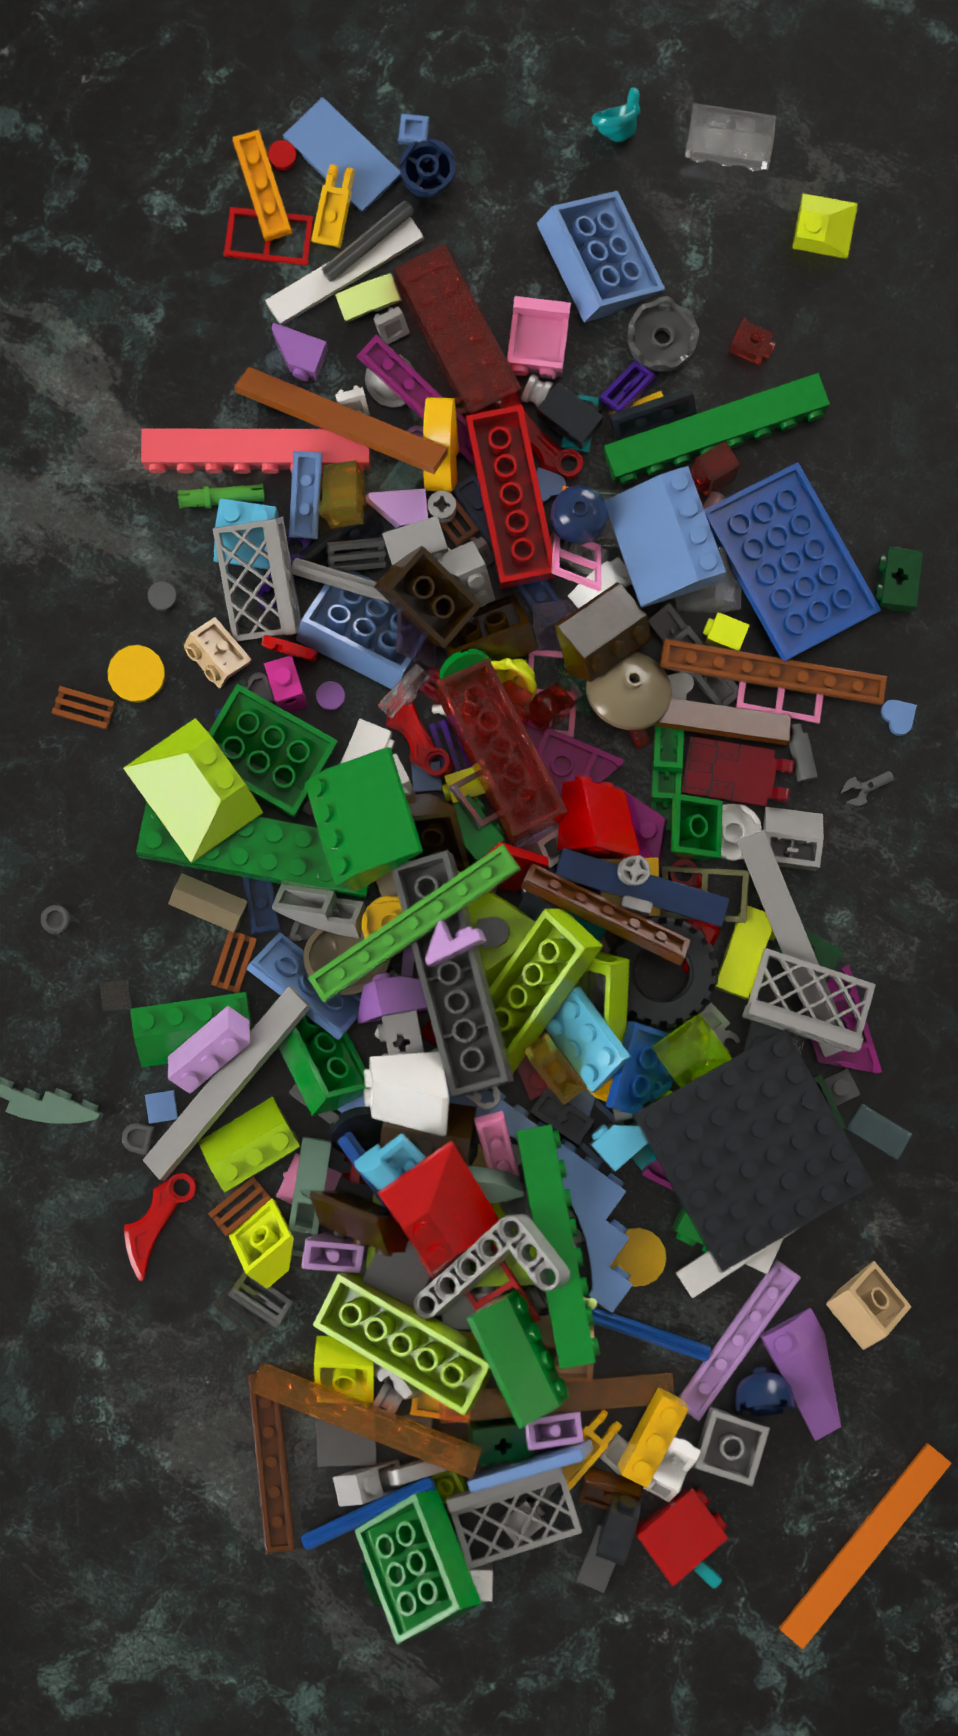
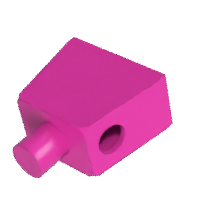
[264,655,308,713]

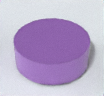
[316,681,345,711]

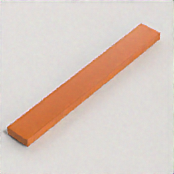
[779,1443,952,1649]

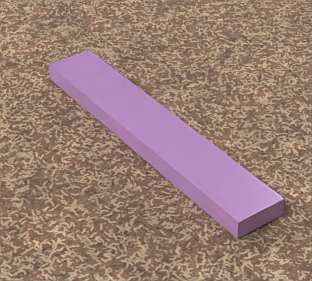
[678,1259,801,1421]

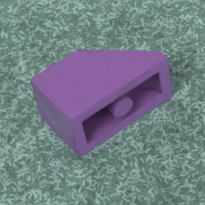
[271,323,328,381]

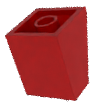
[557,776,639,859]
[635,1484,728,1586]

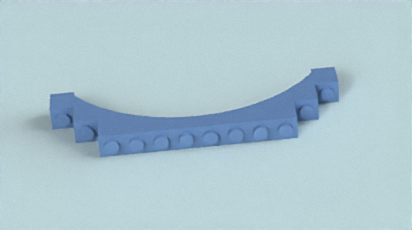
[337,1076,633,1313]

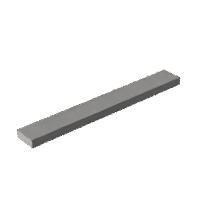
[737,830,844,1057]
[143,986,312,1181]

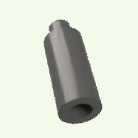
[789,724,818,782]

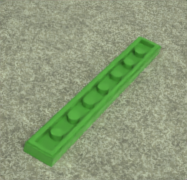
[308,844,521,1003]

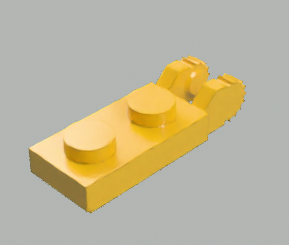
[311,164,355,248]
[562,1409,622,1491]

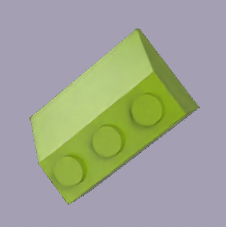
[198,1096,301,1193]

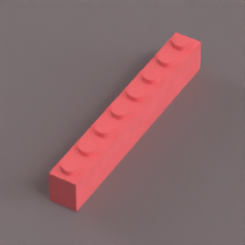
[141,429,371,474]

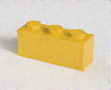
[617,1387,689,1488]

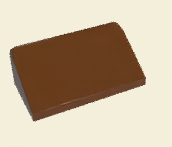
[577,1467,643,1510]

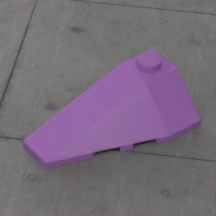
[357,973,428,1024]
[760,1308,841,1441]

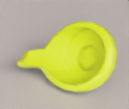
[488,658,537,707]

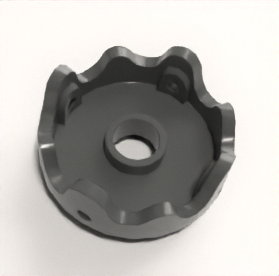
[627,296,699,372]

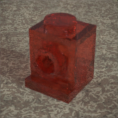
[729,318,775,365]

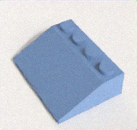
[536,191,665,323]
[605,466,726,608]
[296,571,427,692]

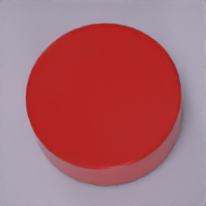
[268,140,297,171]

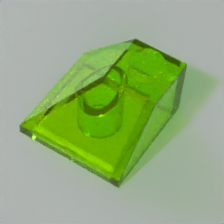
[652,1013,732,1087]

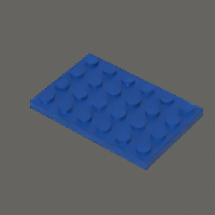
[704,462,881,662]

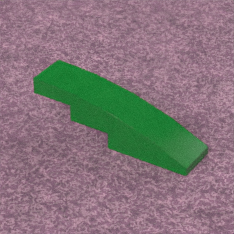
[650,726,684,833]

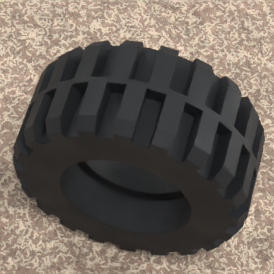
[609,917,718,1028]

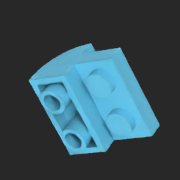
[354,1134,426,1191]

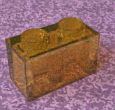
[319,460,365,528]
[523,1033,587,1105]

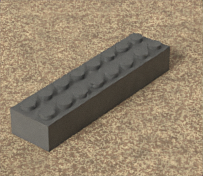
[392,850,514,1097]

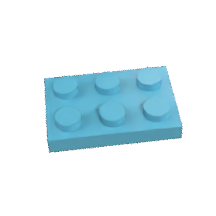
[546,987,631,1093]

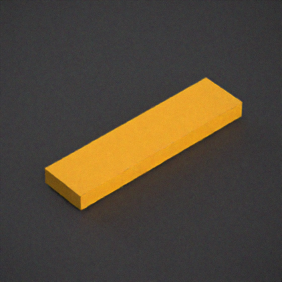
[232,130,292,242]

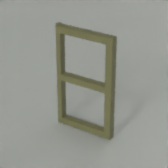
[659,866,750,923]

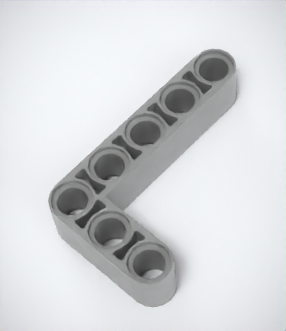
[413,1214,570,1318]

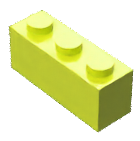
[715,906,775,999]

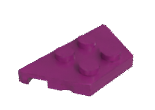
[521,717,624,796]
[597,786,668,895]
[800,965,882,1073]

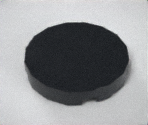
[328,1106,384,1153]

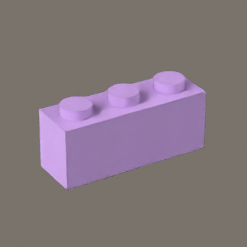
[168,1006,250,1093]

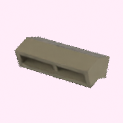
[168,873,248,932]

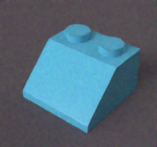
[214,499,279,570]
[588,1124,647,1172]

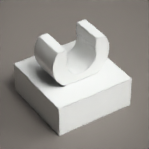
[335,386,369,416]

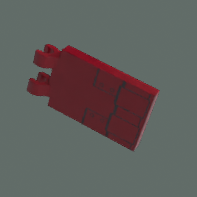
[681,736,794,808]

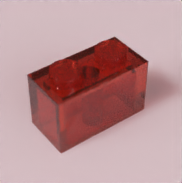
[691,441,740,497]

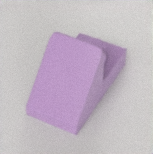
[425,920,486,967]

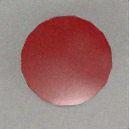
[261,635,319,662]

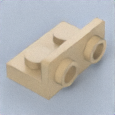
[184,617,252,688]

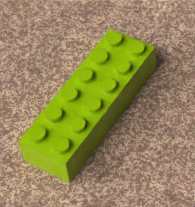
[490,908,603,1074]
[313,1272,492,1416]

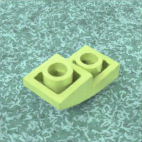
[335,274,402,322]

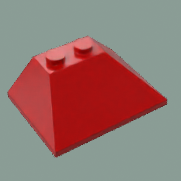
[378,1141,500,1280]

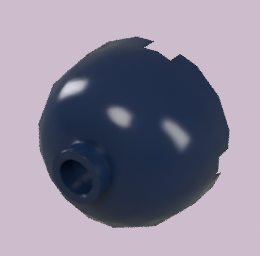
[400,138,456,198]
[550,485,608,545]
[735,1367,795,1417]

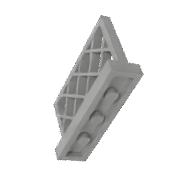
[213,517,301,641]
[742,948,876,1053]
[446,1467,582,1569]

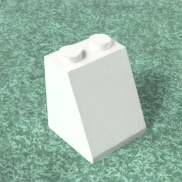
[364,1052,449,1136]

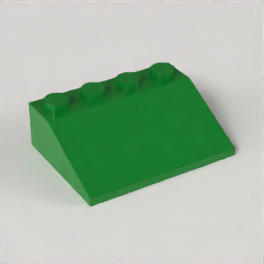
[208,684,338,820]
[305,747,423,891]
[354,1490,482,1644]

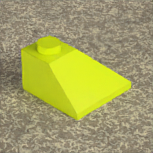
[792,194,858,259]
[228,1199,294,1289]
[314,1336,374,1404]

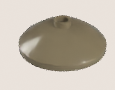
[586,651,672,730]
[303,929,391,995]

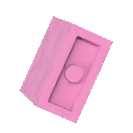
[506,296,571,379]

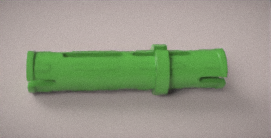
[178,484,265,509]

